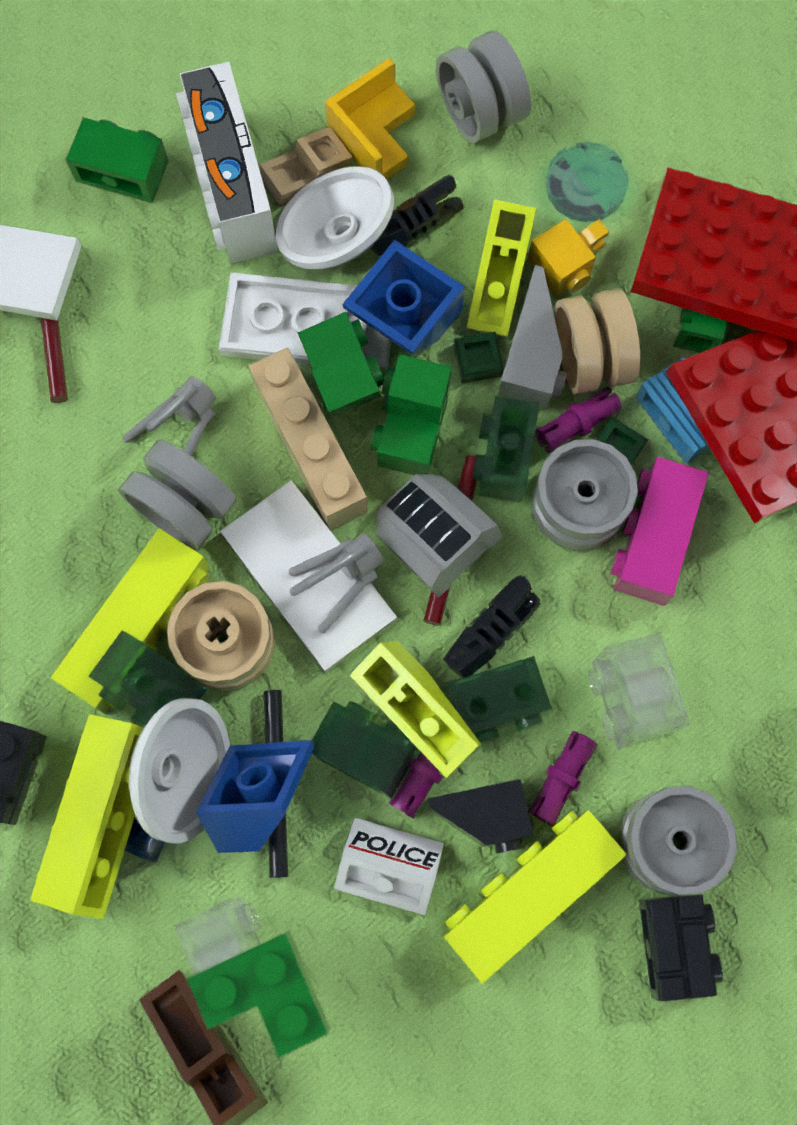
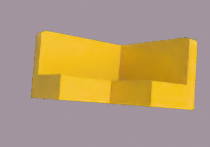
[325,58,416,180]

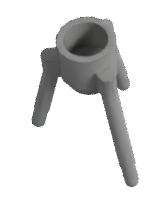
[123,376,216,456]
[289,534,383,633]

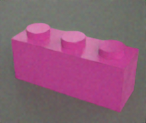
[610,456,709,606]

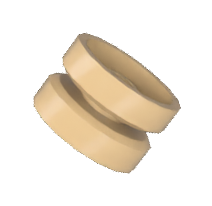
[554,288,640,395]
[167,581,275,691]

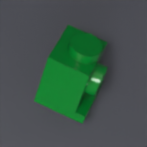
[673,308,728,353]

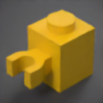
[527,219,609,298]

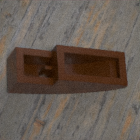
[139,970,268,1125]

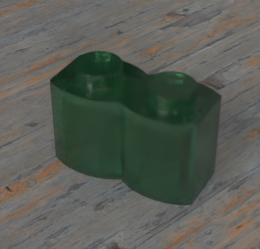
[311,701,418,799]

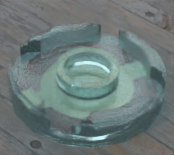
[545,141,629,222]

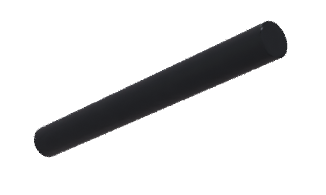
[264,690,288,878]

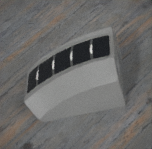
[377,474,503,598]

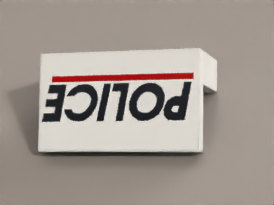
[334,818,444,915]

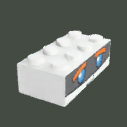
[176,62,278,264]

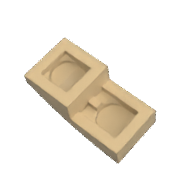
[259,127,352,205]

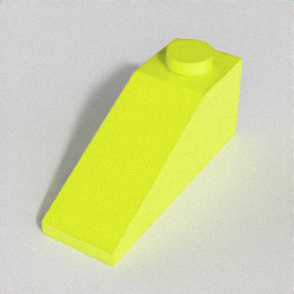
[467,199,536,337]
[349,641,481,778]

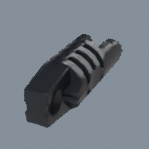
[369,175,464,256]
[443,575,541,680]

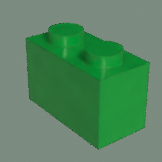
[66,117,169,203]

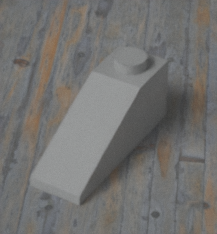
[498,265,567,410]

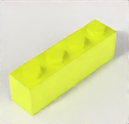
[50,528,210,714]
[30,714,144,919]
[442,810,627,984]

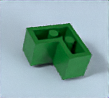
[297,312,384,416]
[371,354,452,475]
[187,930,330,1058]

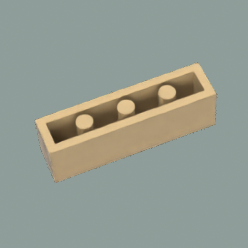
[248,347,368,530]

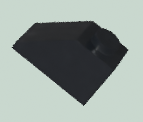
[427,779,533,854]

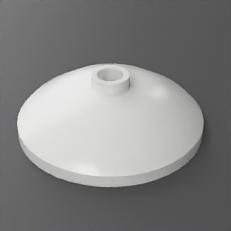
[275,166,394,269]
[129,698,230,844]

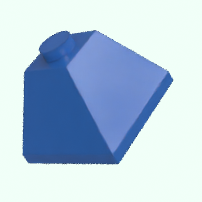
[342,240,465,355]
[196,740,314,853]

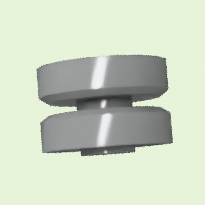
[436,30,531,143]
[531,439,638,550]
[118,440,236,550]
[618,786,737,895]

